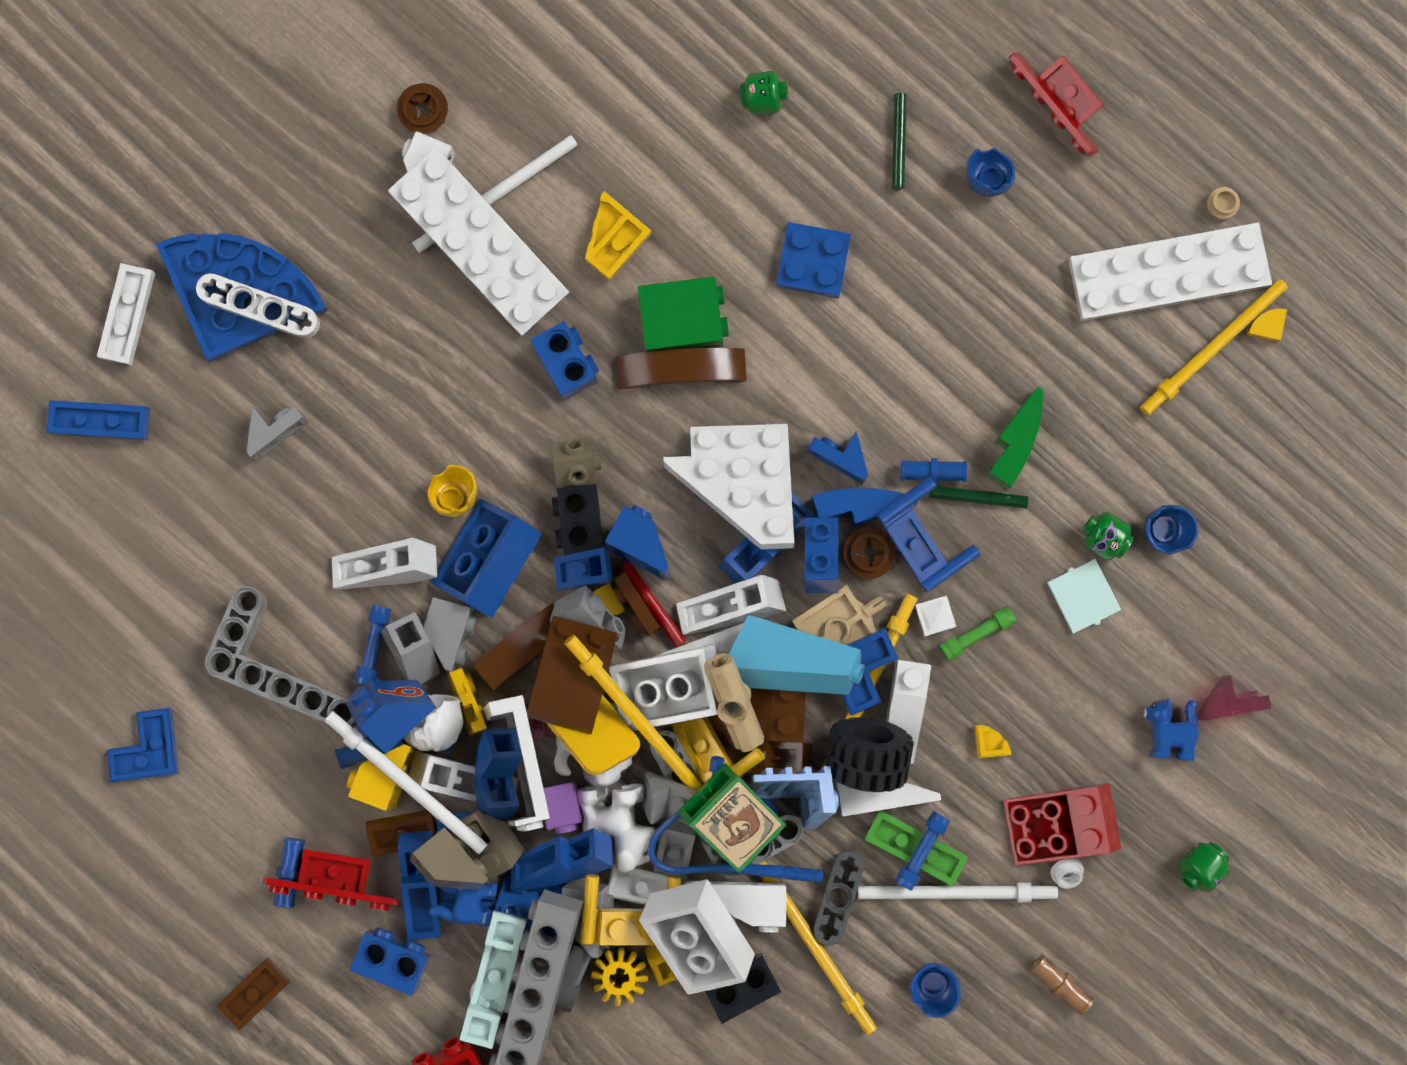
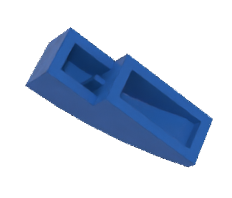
[811,488,918,527]
[718,493,816,584]
[510,828,613,891]
[398,831,441,940]

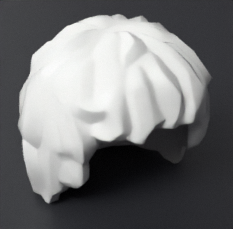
[404,694,463,752]

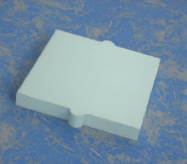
[1047,559,1121,634]

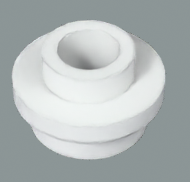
[1050,858,1084,889]

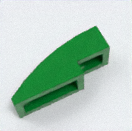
[986,386,1043,491]

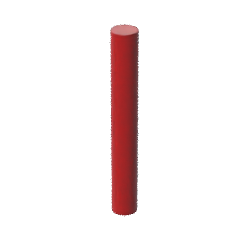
[619,561,686,648]

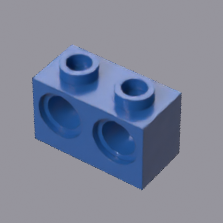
[530,321,599,401]
[804,518,839,593]
[349,927,431,996]

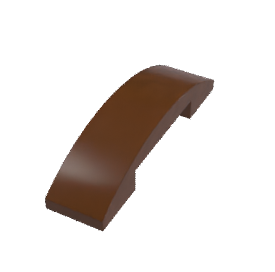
[616,348,747,389]

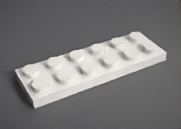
[388,147,569,337]
[1068,223,1273,321]

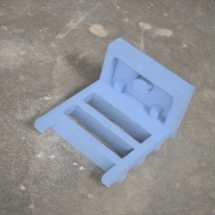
[748,766,839,830]

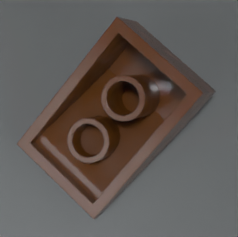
[527,615,618,735]
[707,688,806,743]

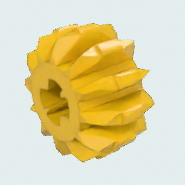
[591,947,648,1006]

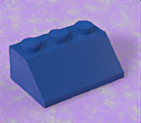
[430,499,542,618]
[605,505,669,581]

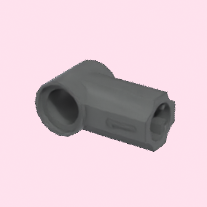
[556,941,592,1013]

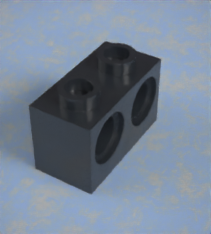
[552,484,604,555]
[705,953,781,1024]

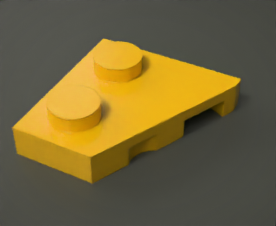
[585,191,652,281]
[447,668,487,737]

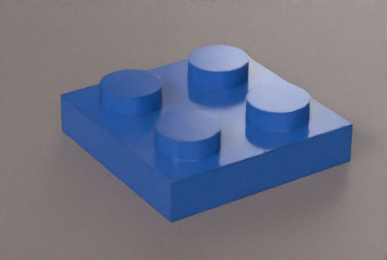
[776,222,851,298]

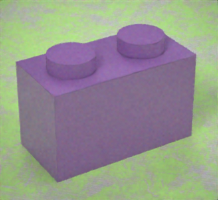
[543,781,583,834]

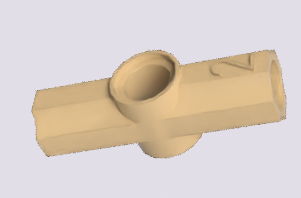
[704,653,764,752]

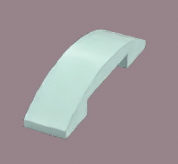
[460,910,527,1049]

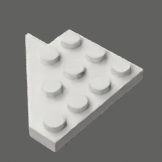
[663,424,794,549]

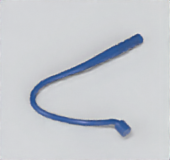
[648,756,823,883]

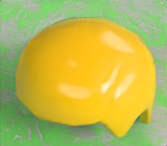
[427,464,478,517]

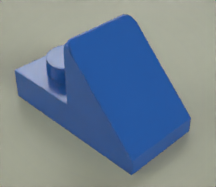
[806,431,868,485]
[554,547,612,590]

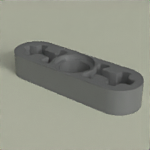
[813,850,864,946]

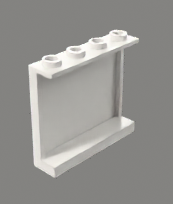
[483,695,550,832]

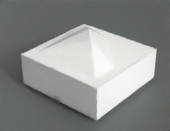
[914,596,956,637]

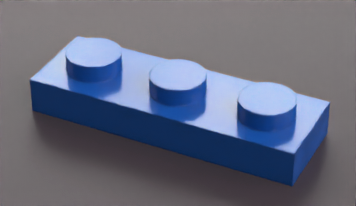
[46,400,150,441]

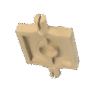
[791,585,887,645]

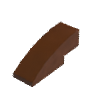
[472,603,554,691]
[719,739,812,774]

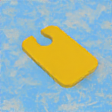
[547,694,640,775]

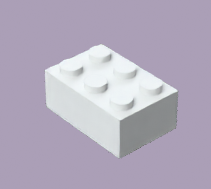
[609,644,718,731]
[639,879,755,995]

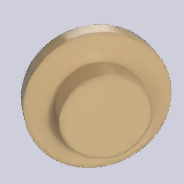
[1207,187,1240,220]

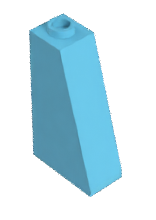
[728,615,865,695]

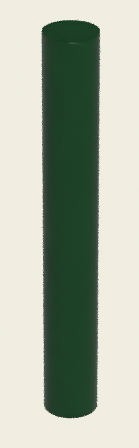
[892,93,907,190]
[929,486,1028,509]

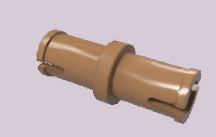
[1030,955,1094,1015]

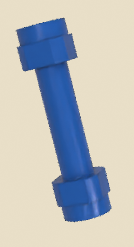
[355,605,391,685]
[895,811,951,891]

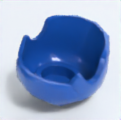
[966,148,1015,197]
[1144,505,1199,554]
[910,962,961,1018]

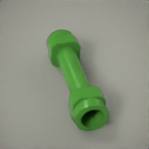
[939,606,1017,662]

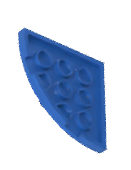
[156,233,328,362]

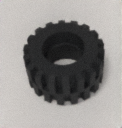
[825,717,914,792]

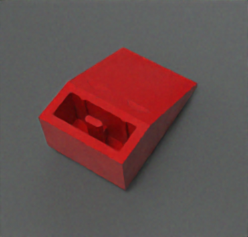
[1003,783,1122,866]

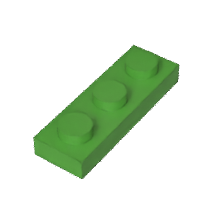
[864,810,968,886]

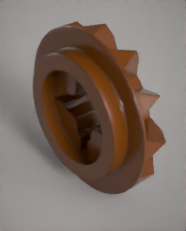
[397,83,449,134]
[843,527,896,579]

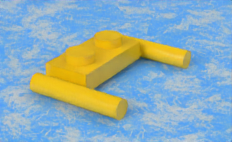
[670,717,765,784]
[580,874,681,945]

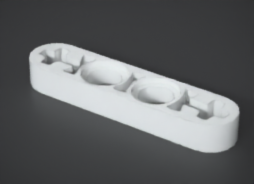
[196,274,320,339]

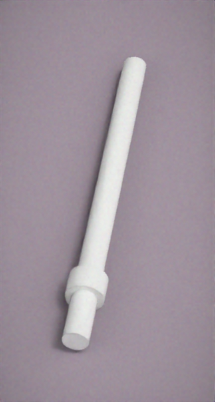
[412,135,578,253]
[324,711,488,854]
[857,882,1058,903]

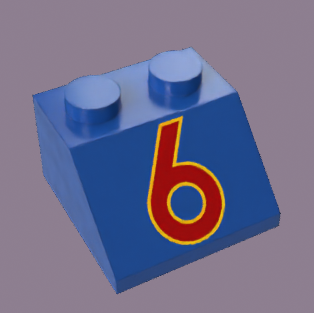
[346,680,436,754]

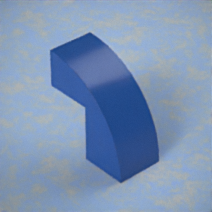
[475,727,523,820]

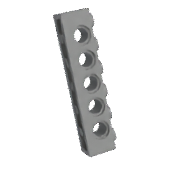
[489,890,584,1065]

